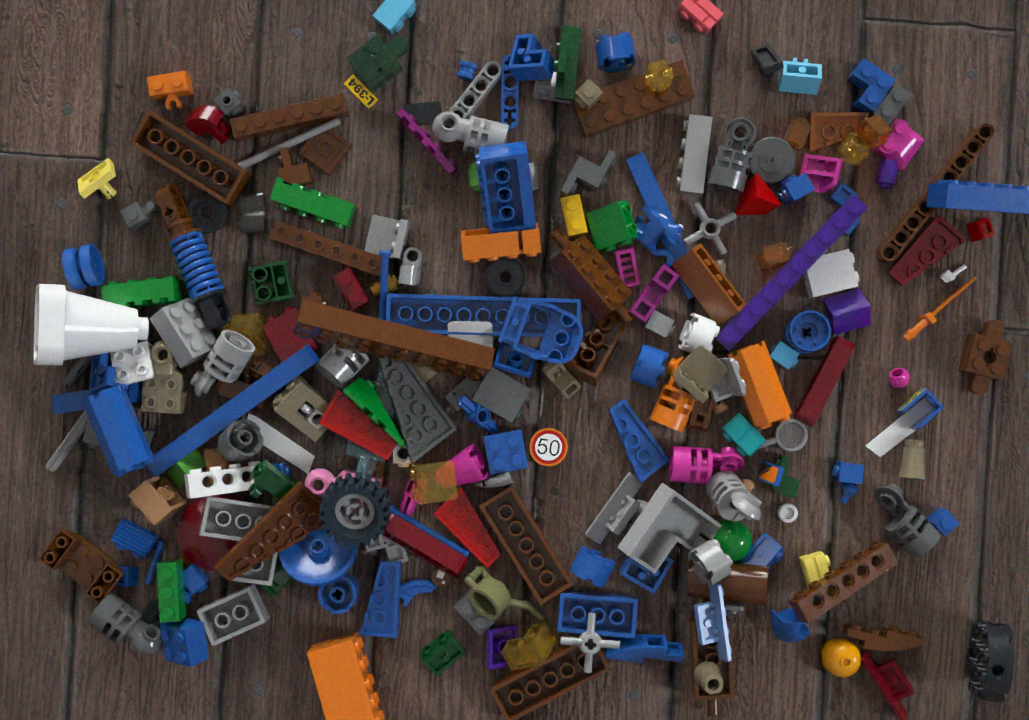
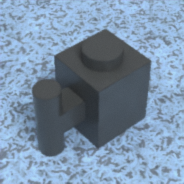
[120,202,160,230]

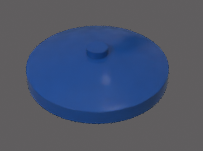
[279,528,357,586]

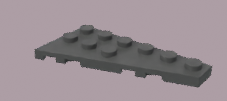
[377,357,457,463]

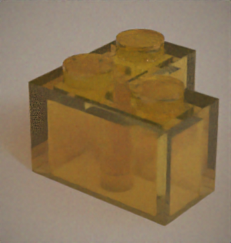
[501,622,557,671]

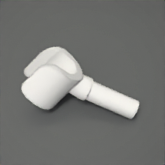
[940,264,967,283]

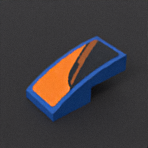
[756,461,785,487]

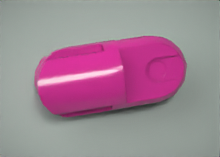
[400,472,429,516]

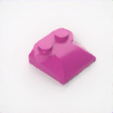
[871,117,925,171]

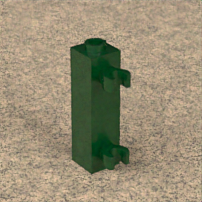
[249,459,297,500]

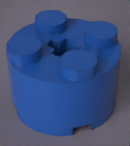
[595,32,637,73]
[630,344,669,389]
[570,545,616,588]
[318,573,359,614]

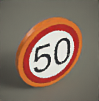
[529,428,568,466]

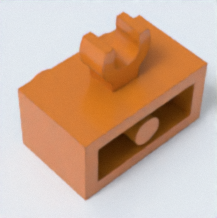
[147,71,194,110]

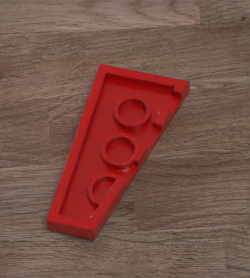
[319,390,397,461]
[433,486,501,568]

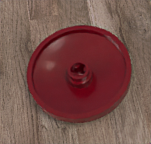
[178,494,240,571]

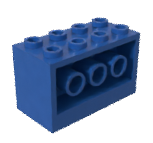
[475,141,536,234]

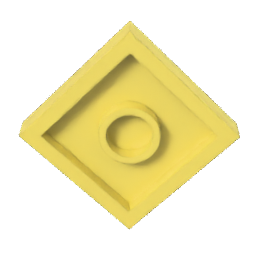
[78,158,117,199]

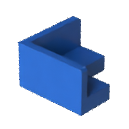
[89,353,129,394]

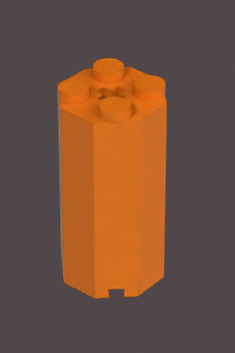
[725,341,792,429]

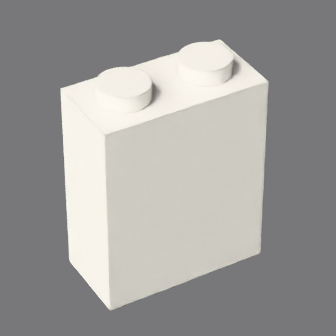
[803,249,859,298]

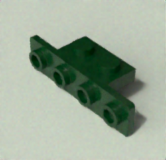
[553,25,581,101]

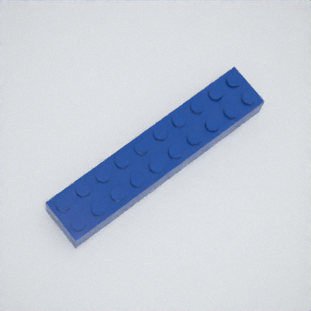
[386,294,581,337]

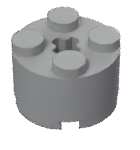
[688,539,733,587]

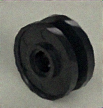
[485,257,526,297]

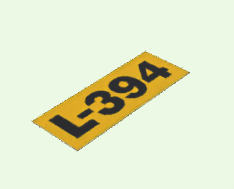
[344,75,378,109]

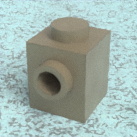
[574,79,603,111]

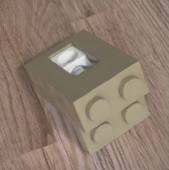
[272,375,330,442]

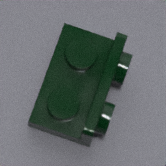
[419,629,466,677]

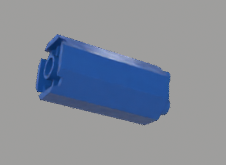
[82,385,154,478]

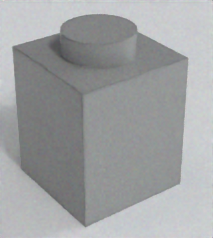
[643,310,675,338]

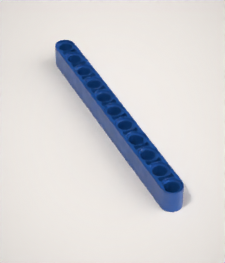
[145,344,320,477]

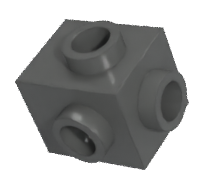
[214,88,246,119]

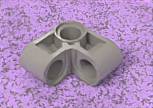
[398,247,422,286]

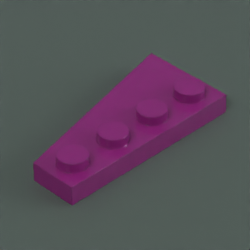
[397,108,457,177]

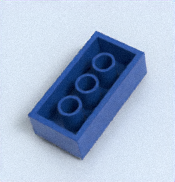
[557,589,638,638]

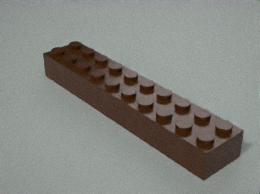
[293,299,495,381]

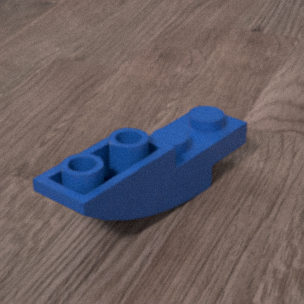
[605,634,684,663]

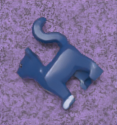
[635,201,683,267]

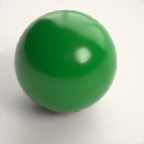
[708,519,752,562]

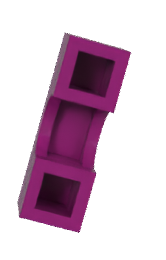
[629,264,679,323]

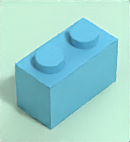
[372,0,416,35]

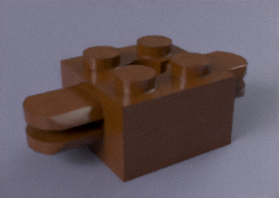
[958,320,1014,395]

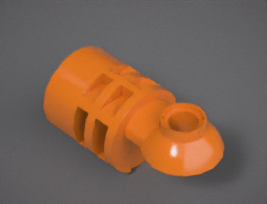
[649,356,695,433]

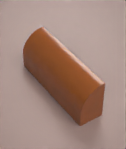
[672,243,747,326]

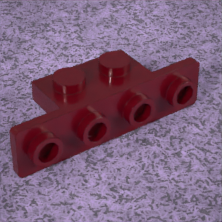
[861,650,915,720]

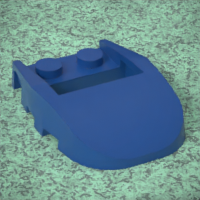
[498,297,583,364]

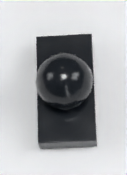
[750,44,784,77]

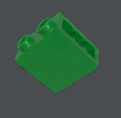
[586,201,638,253]

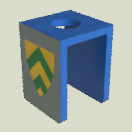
[896,388,944,430]

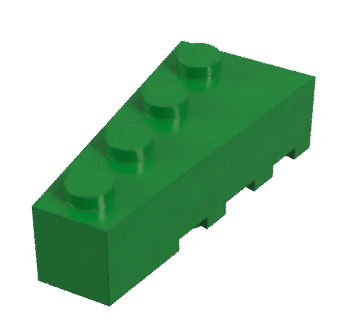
[270,177,356,229]
[101,276,185,308]

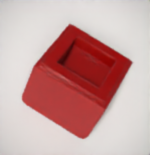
[966,217,995,242]

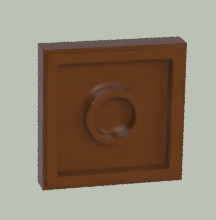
[299,122,353,176]

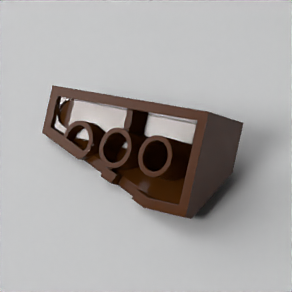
[563,312,628,387]

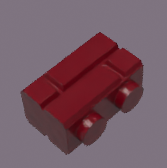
[333,267,371,311]

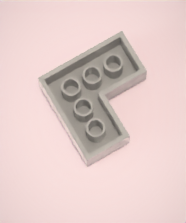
[198,496,278,586]

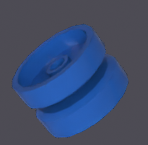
[62,243,105,290]

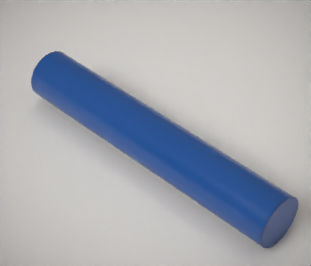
[144,540,165,585]

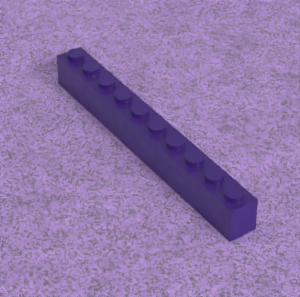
[715,194,868,351]

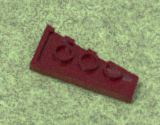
[886,215,968,286]

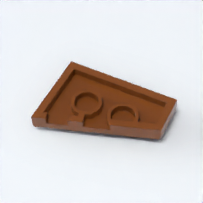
[808,112,869,152]

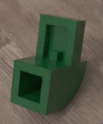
[768,454,801,499]

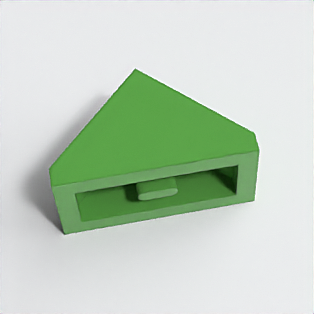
[167,449,210,488]

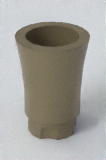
[898,439,926,480]
[694,661,723,694]

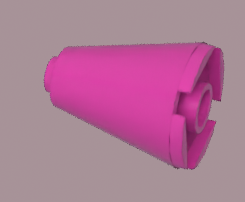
[434,444,489,488]

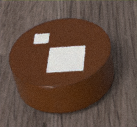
[432,568,451,587]

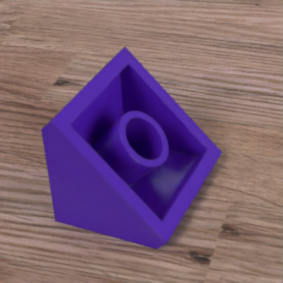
[822,288,871,335]
[487,624,518,670]

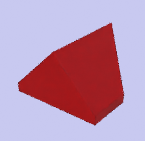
[735,173,781,216]

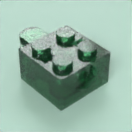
[347,35,408,94]

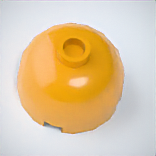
[821,638,861,678]

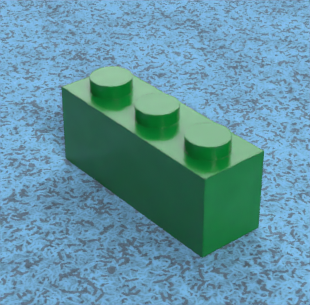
[156,559,186,623]

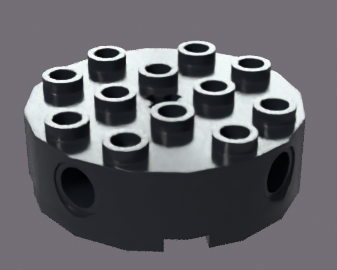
[967,620,1014,703]

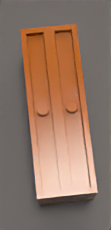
[307,632,385,720]

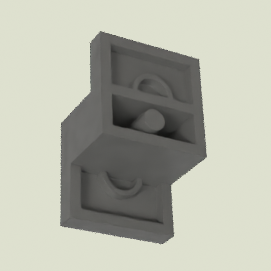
[560,150,617,197]

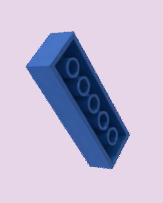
[926,180,1029,215]

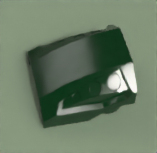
[248,260,294,306]

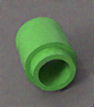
[468,163,481,192]

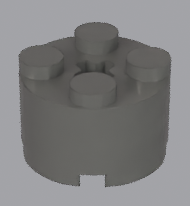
[217,419,264,463]

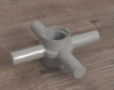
[683,202,737,255]

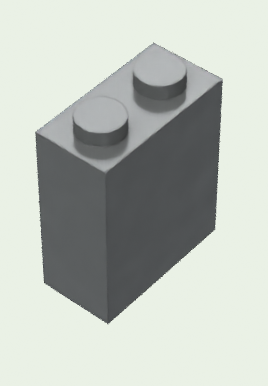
[471,367,532,423]

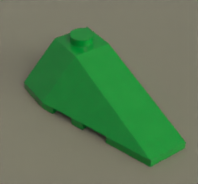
[343,378,405,449]

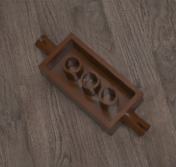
[550,228,634,325]
[689,598,734,717]

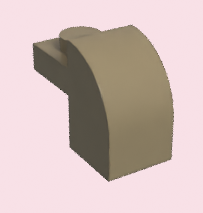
[542,362,581,400]

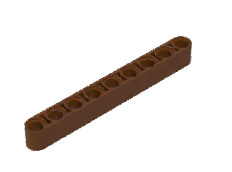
[876,123,995,263]

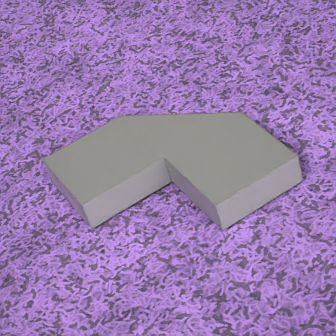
[365,534,409,563]

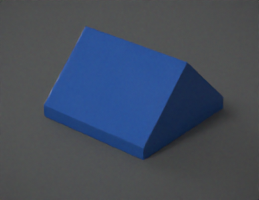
[493,342,538,378]

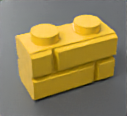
[560,194,588,238]

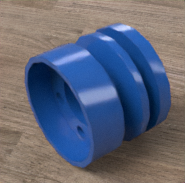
[784,311,831,354]

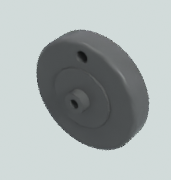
[748,137,795,183]

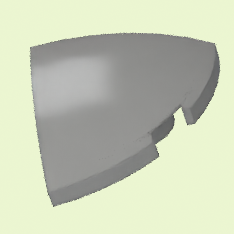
[474,472,515,488]

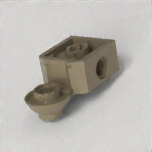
[141,339,188,414]

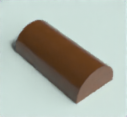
[687,560,770,605]

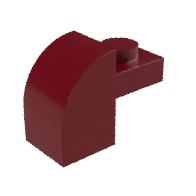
[184,105,232,144]

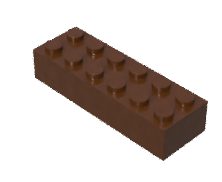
[572,60,695,139]
[129,110,253,206]
[479,484,574,605]
[490,637,611,720]

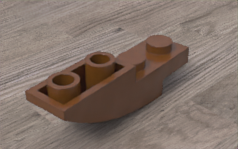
[842,623,925,651]

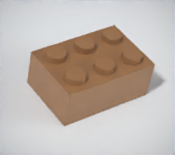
[128,475,188,525]

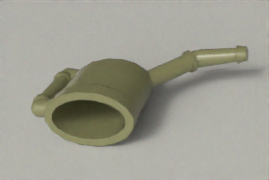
[465,564,545,622]

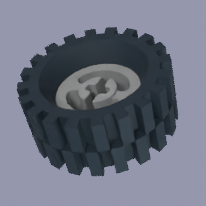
[319,472,391,548]

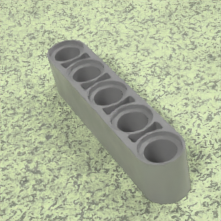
[441,61,502,142]

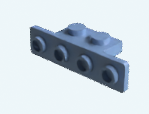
[694,583,732,662]

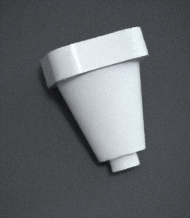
[33,284,149,365]

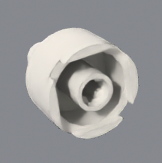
[678,313,720,353]

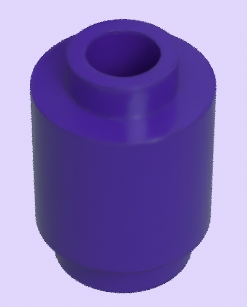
[876,160,898,189]

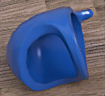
[770,608,810,643]

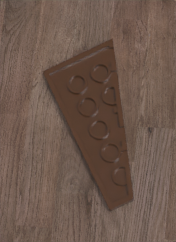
[214,481,322,581]

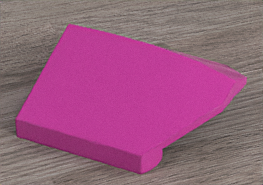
[800,154,843,193]

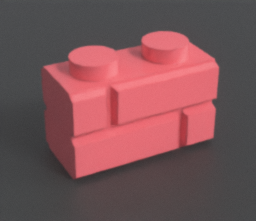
[678,0,724,34]

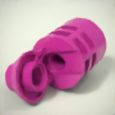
[668,445,745,485]

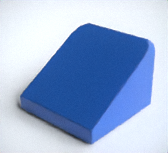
[116,565,139,587]

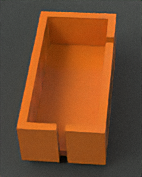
[461,223,541,263]

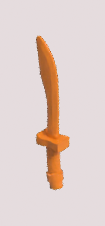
[903,277,976,342]

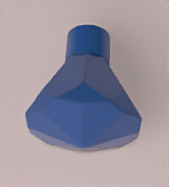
[839,482,859,503]

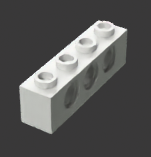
[184,461,260,499]

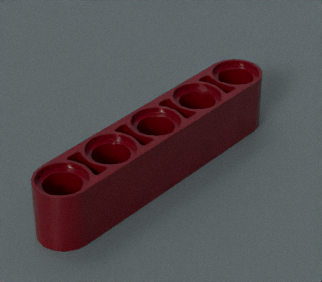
[794,335,855,427]
[383,513,468,578]

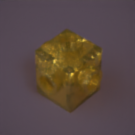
[644,58,674,92]
[839,132,869,166]

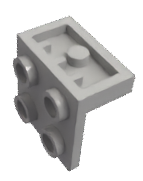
[365,215,410,260]

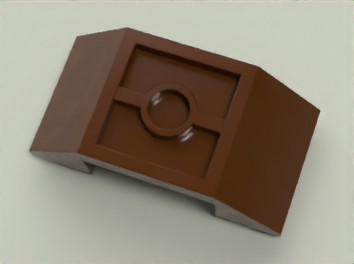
[38,528,124,605]

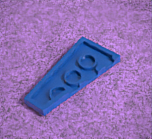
[608,399,670,483]
[359,560,401,638]

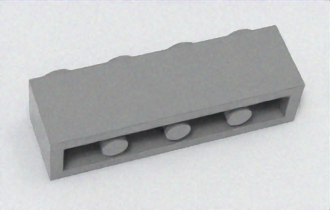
[675,114,713,196]

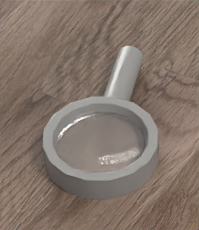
[759,419,808,451]

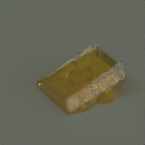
[223,312,266,356]

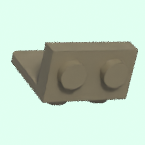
[673,345,728,403]

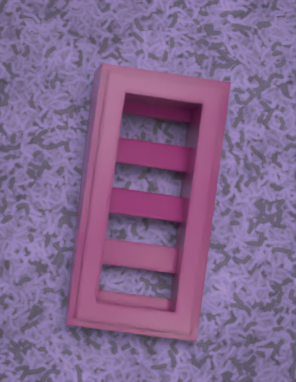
[613,246,640,287]

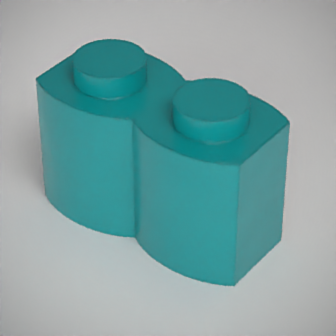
[722,413,766,457]

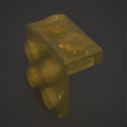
[409,461,458,505]

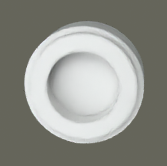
[777,503,798,523]

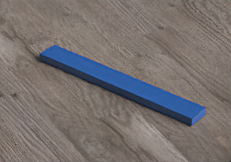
[625,152,695,300]

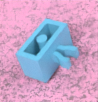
[778,58,822,95]

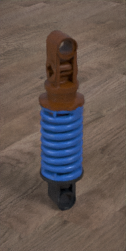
[154,183,231,330]

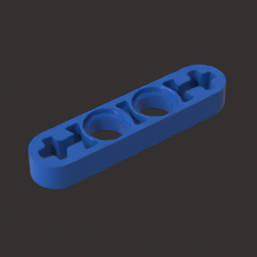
[501,54,519,131]

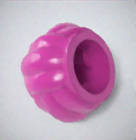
[889,368,910,388]

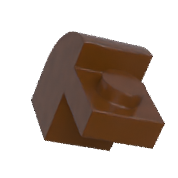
[277,147,314,186]

